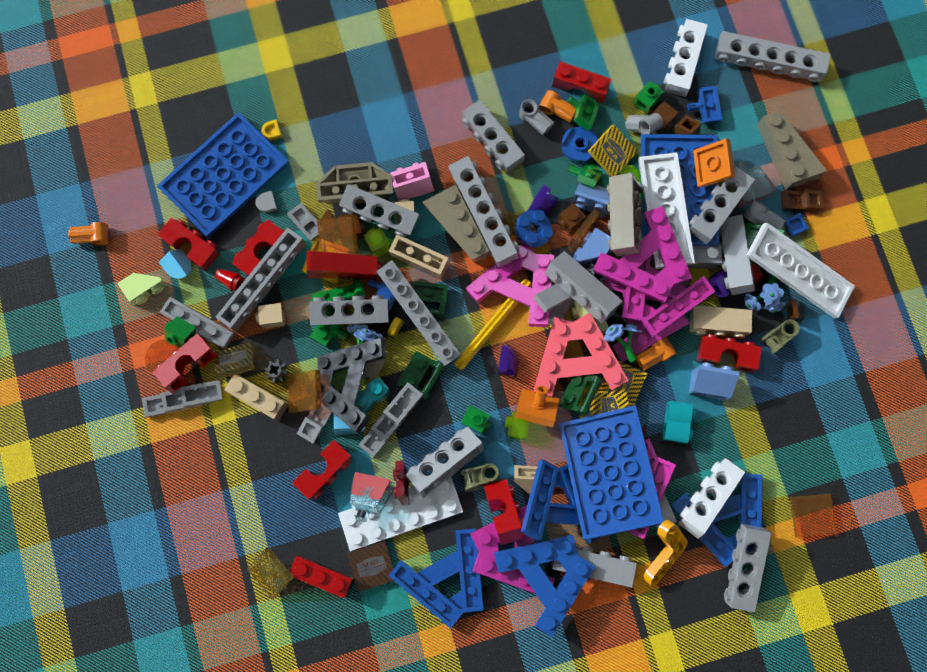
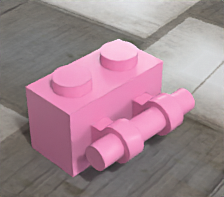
[390,162,434,201]

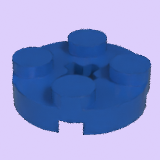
[562,126,598,164]
[514,210,553,248]

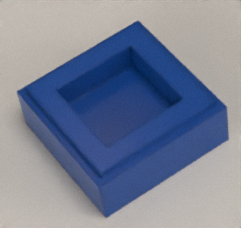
[783,213,809,238]

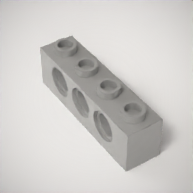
[461,99,525,174]
[689,167,755,245]
[339,184,419,238]
[309,295,388,325]
[406,426,484,499]
[724,524,771,612]

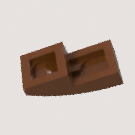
[781,189,823,211]

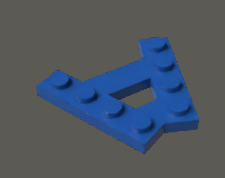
[521,459,602,544]
[670,473,762,567]
[388,528,483,629]
[494,535,595,637]

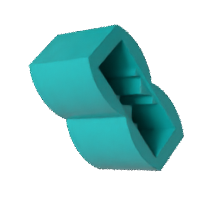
[356,378,390,413]
[662,401,696,444]

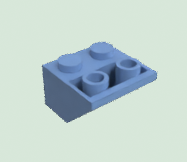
[572,182,610,218]
[573,228,611,268]
[689,363,739,401]

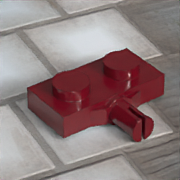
[393,460,409,505]

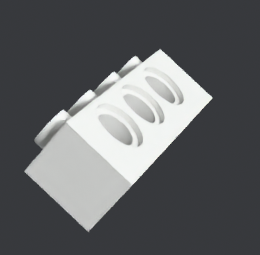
[663,19,708,97]
[678,458,745,538]

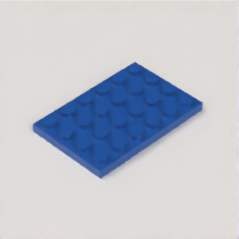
[157,112,290,238]
[640,134,719,246]
[559,405,664,540]

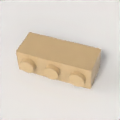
[389,234,450,280]
[689,305,752,339]
[224,373,288,421]

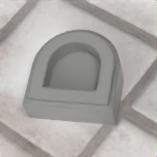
[256,191,278,213]

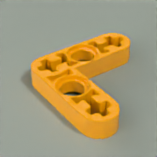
[643,520,688,586]

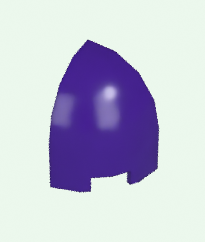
[528,185,558,215]
[707,269,731,297]
[497,344,518,377]

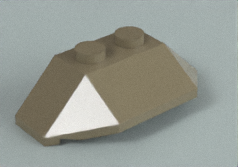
[316,162,393,206]

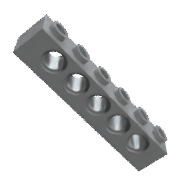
[714,31,830,82]
[448,156,520,268]
[216,227,306,333]
[377,260,461,366]

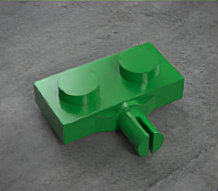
[567,94,600,131]
[567,164,602,188]
[310,307,350,348]

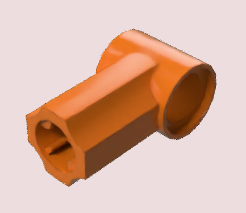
[538,90,576,123]
[68,222,108,245]
[636,337,677,371]

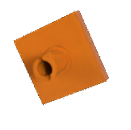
[693,138,735,188]
[515,385,559,428]

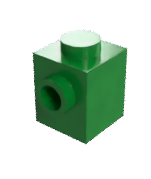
[633,81,664,115]
[164,316,196,348]
[461,405,492,435]

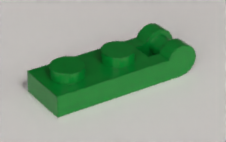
[311,280,365,309]

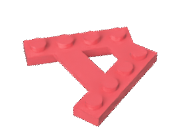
[534,313,629,397]

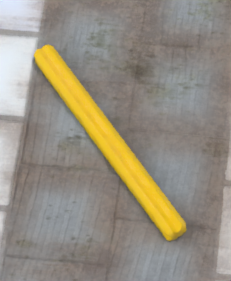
[454,279,532,370]

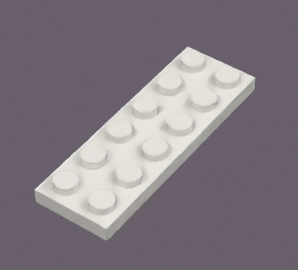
[638,152,695,269]
[746,223,855,318]
[338,477,463,551]

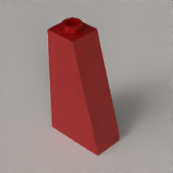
[306,251,381,279]

